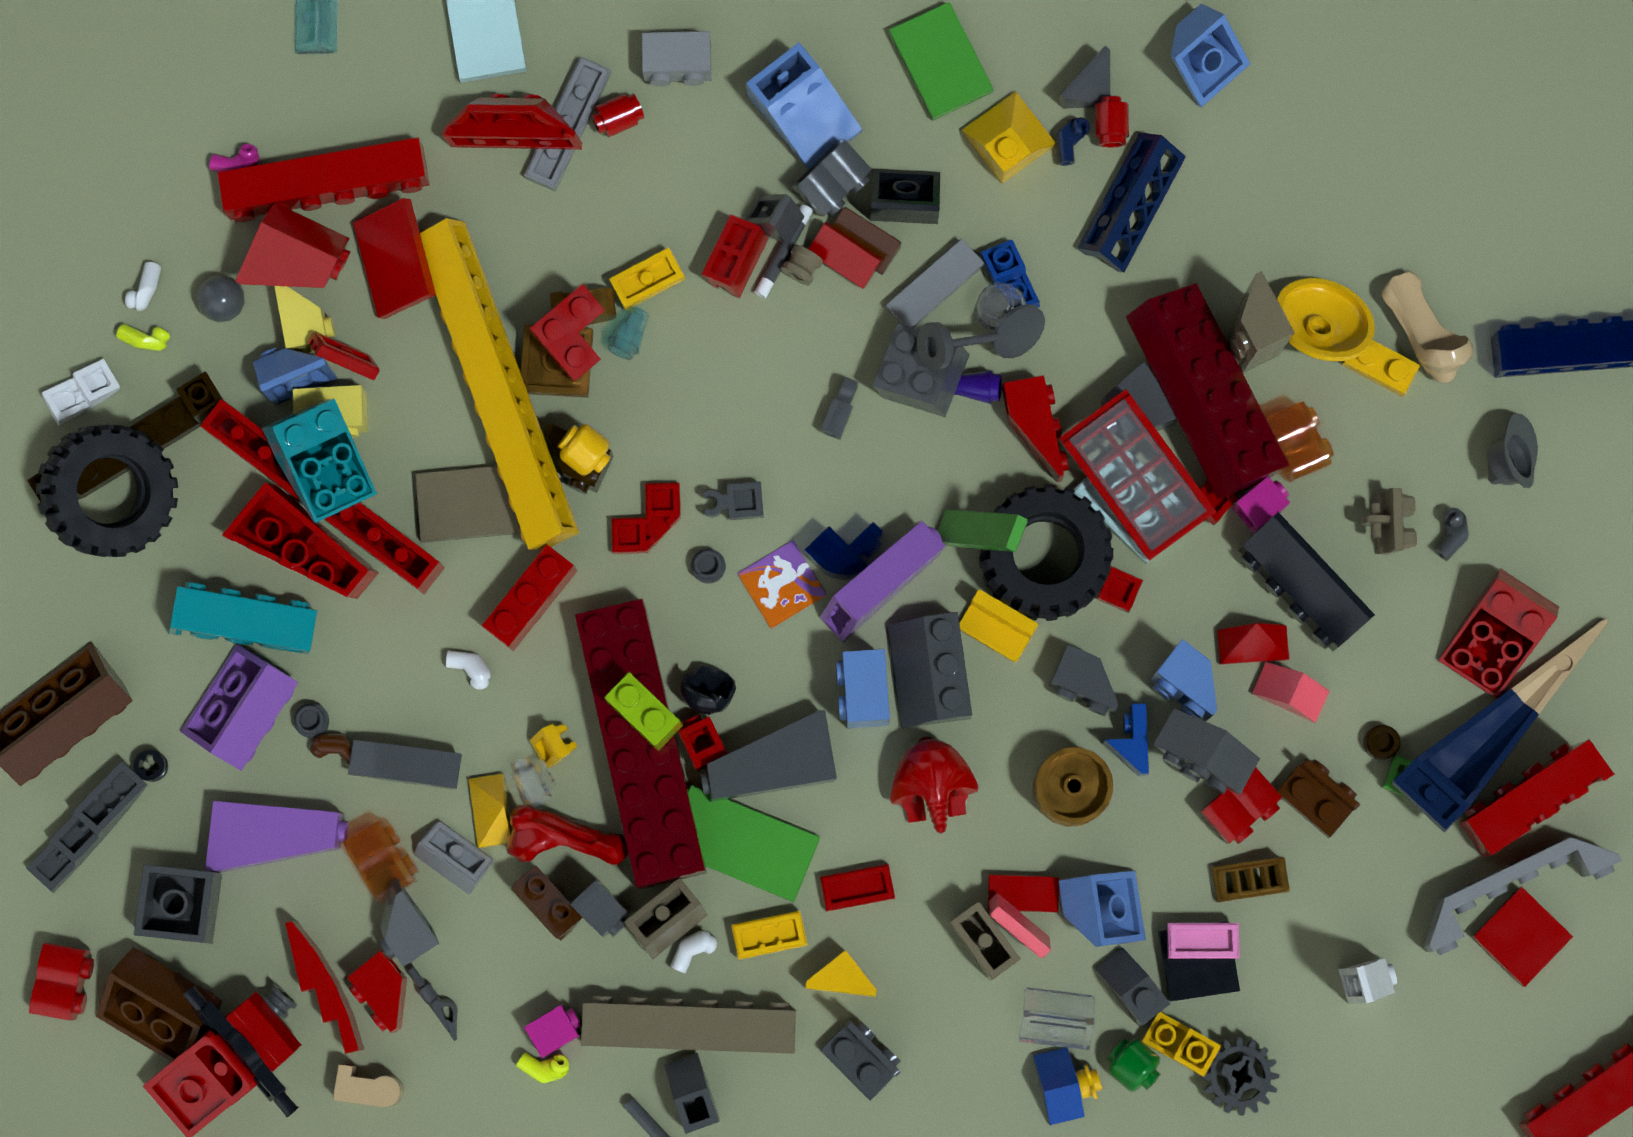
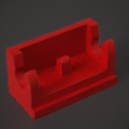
[701,215,768,299]

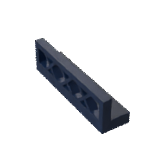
[1078,132,1186,273]

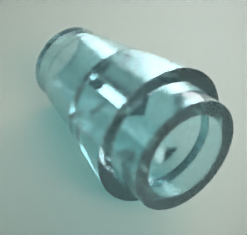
[608,306,649,360]

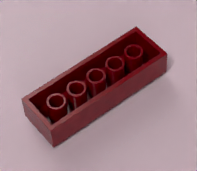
[1125,283,1290,500]

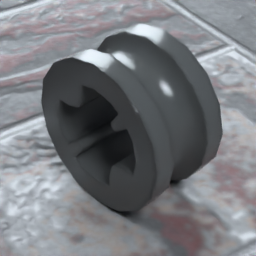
[262,985,297,1019]

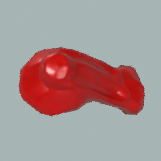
[506,804,628,865]

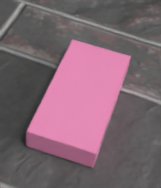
[1167,923,1240,959]

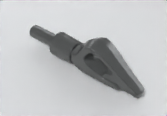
[407,967,458,1041]

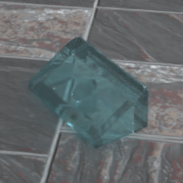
[295,0,338,54]

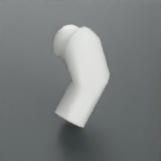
[125,262,161,311]

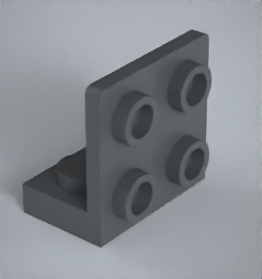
[820,1020,901,1101]

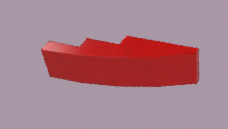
[285,921,364,1054]

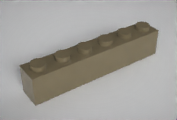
[581,996,796,1054]

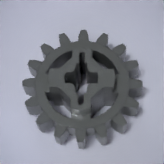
[1200,1037,1279,1116]

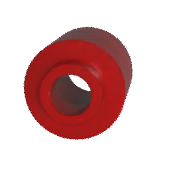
[592,93,644,138]
[1095,96,1129,148]

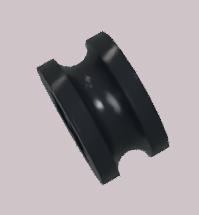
[133,750,169,782]

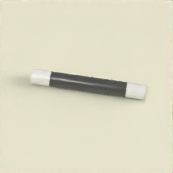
[754,204,813,299]

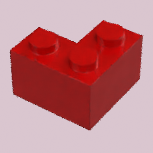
[528,284,605,382]

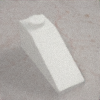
[1338,958,1397,1003]

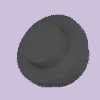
[691,549,726,584]
[294,703,329,738]

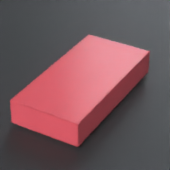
[989,893,1051,958]

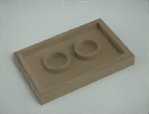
[416,466,520,543]

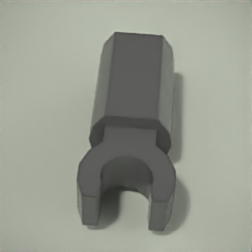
[820,377,858,440]

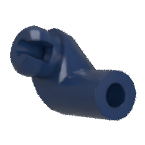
[1056,117,1090,166]

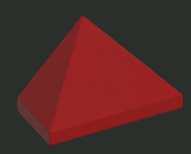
[1217,623,1289,665]

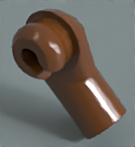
[310,733,352,765]

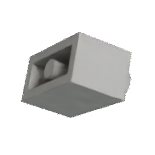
[642,31,712,86]

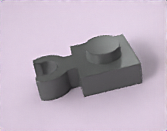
[703,482,764,520]

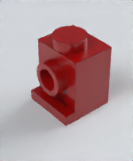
[678,714,727,772]

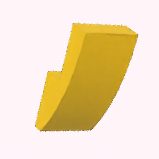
[1142,1012,1221,1077]

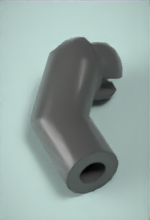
[1435,508,1469,561]

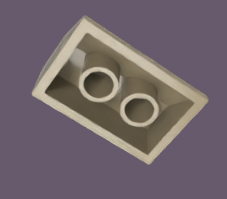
[1227,271,1294,373]

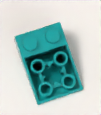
[262,399,377,523]

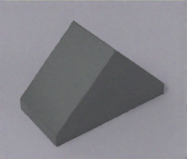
[746,194,805,245]

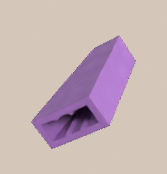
[819,521,946,643]
[205,801,349,873]

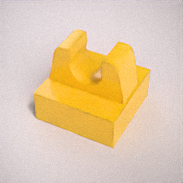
[529,724,577,770]

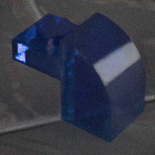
[804,522,883,580]

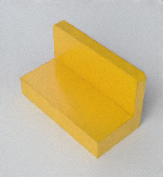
[959,589,1039,662]

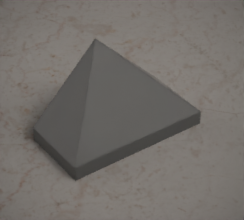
[1058,46,1110,109]

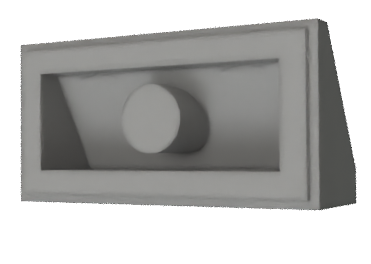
[414,820,494,894]

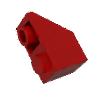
[347,950,407,1033]

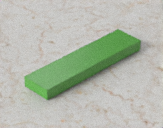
[937,509,1028,552]

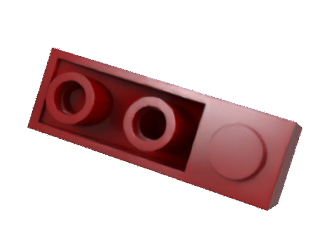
[1002,375,1069,482]

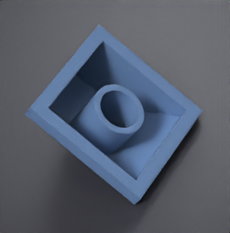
[1171,4,1250,107]
[253,348,337,405]
[1059,871,1146,947]

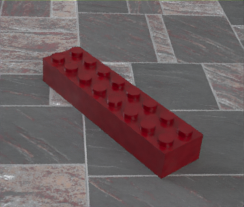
[575,598,707,890]

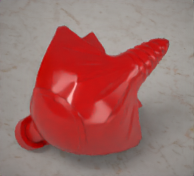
[890,737,979,834]

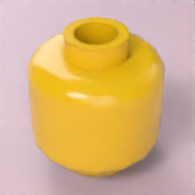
[558,424,611,476]

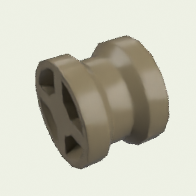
[781,244,823,286]

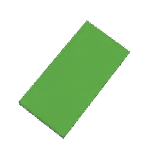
[688,785,820,902]

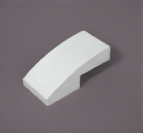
[42,359,120,426]

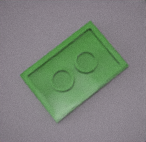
[889,2,994,121]

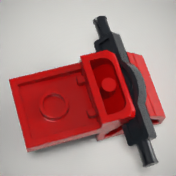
[143,986,302,1137]

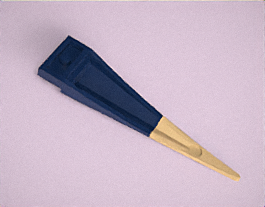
[1392,619,1608,833]

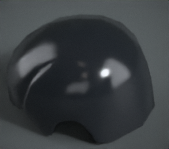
[680,665,736,715]

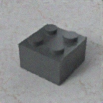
[873,323,970,417]
[1154,709,1260,795]
[134,865,222,944]

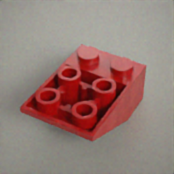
[1438,568,1559,699]

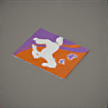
[737,540,826,629]

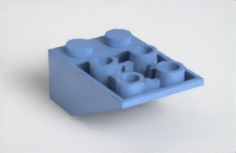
[746,42,862,169]

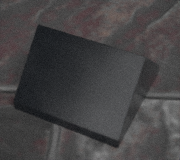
[870,169,940,224]

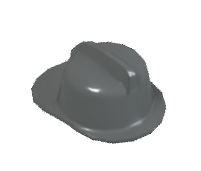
[1487,413,1538,488]

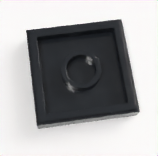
[1158,921,1240,1002]

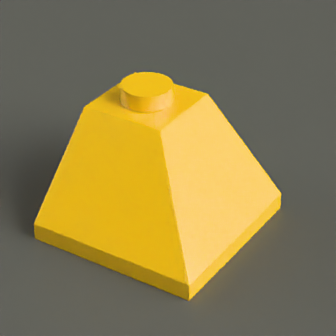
[962,91,1056,184]

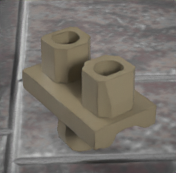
[1360,488,1417,555]

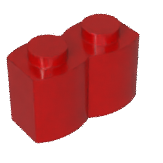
[1199,767,1283,844]
[29,943,94,1021]

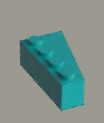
[168,582,317,654]

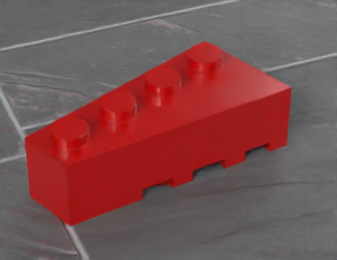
[221,482,379,599]
[1460,739,1615,857]

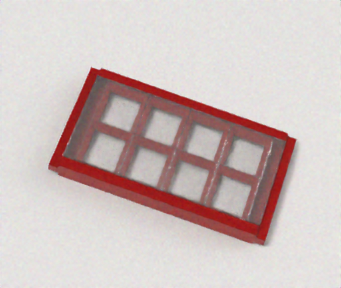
[1059,389,1217,561]

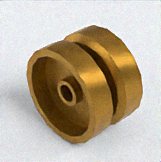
[1033,747,1113,827]

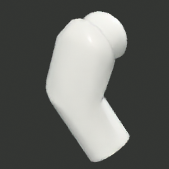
[446,650,491,690]
[670,931,718,974]

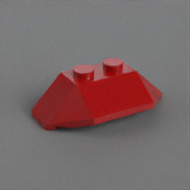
[442,94,583,150]

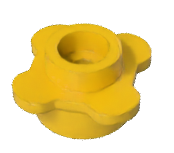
[1075,1064,1103,1100]

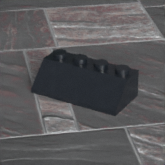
[1238,512,1375,651]

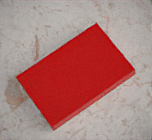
[353,198,436,319]

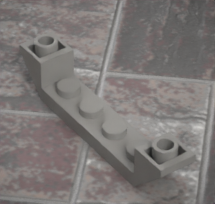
[1423,837,1622,955]

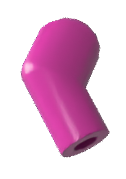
[209,144,260,172]

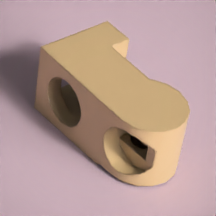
[333,1064,404,1107]

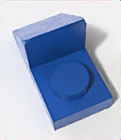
[1103,704,1149,776]

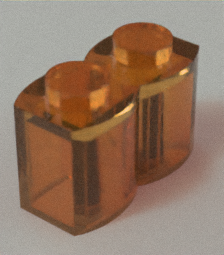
[1266,401,1334,483]
[343,821,419,903]

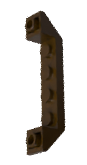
[27,371,224,503]

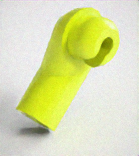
[116,324,170,351]
[516,1052,569,1084]

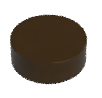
[1364,725,1401,760]

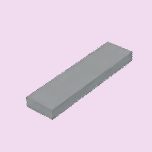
[524,56,612,192]

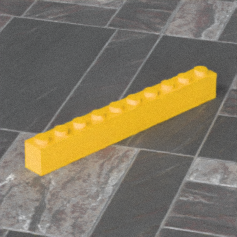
[420,218,579,550]

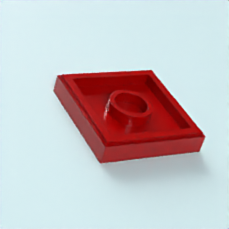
[1471,887,1573,987]

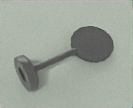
[917,304,1045,371]

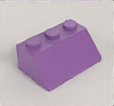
[180,644,299,771]

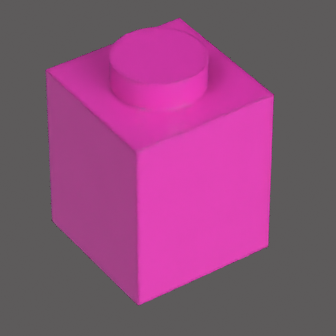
[1232,477,1290,534]
[524,1005,582,1058]

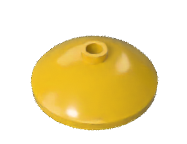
[1277,278,1375,362]

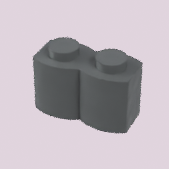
[792,139,872,216]

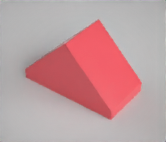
[1251,662,1329,723]

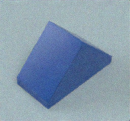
[1033,1047,1085,1125]

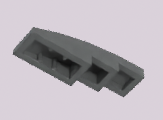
[26,761,148,893]

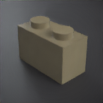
[624,878,708,959]
[949,901,1021,980]

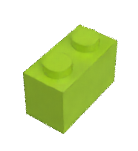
[604,672,683,751]

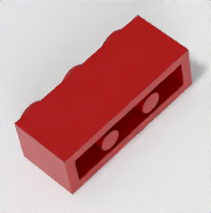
[481,544,577,651]

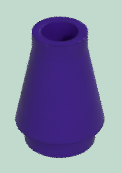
[954,370,1002,404]

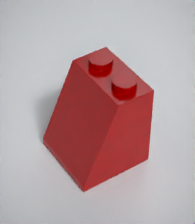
[235,203,351,288]

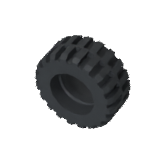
[36,424,178,557]
[979,484,1114,621]

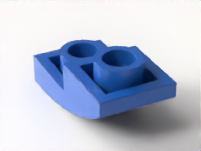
[981,240,1040,314]

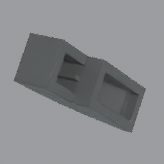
[347,740,462,790]

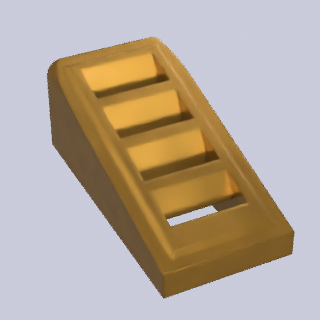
[1212,857,1290,902]

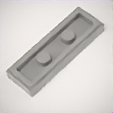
[886,239,984,328]

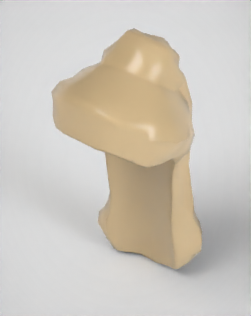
[1382,270,1474,383]

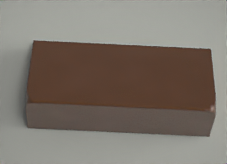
[833,207,901,276]

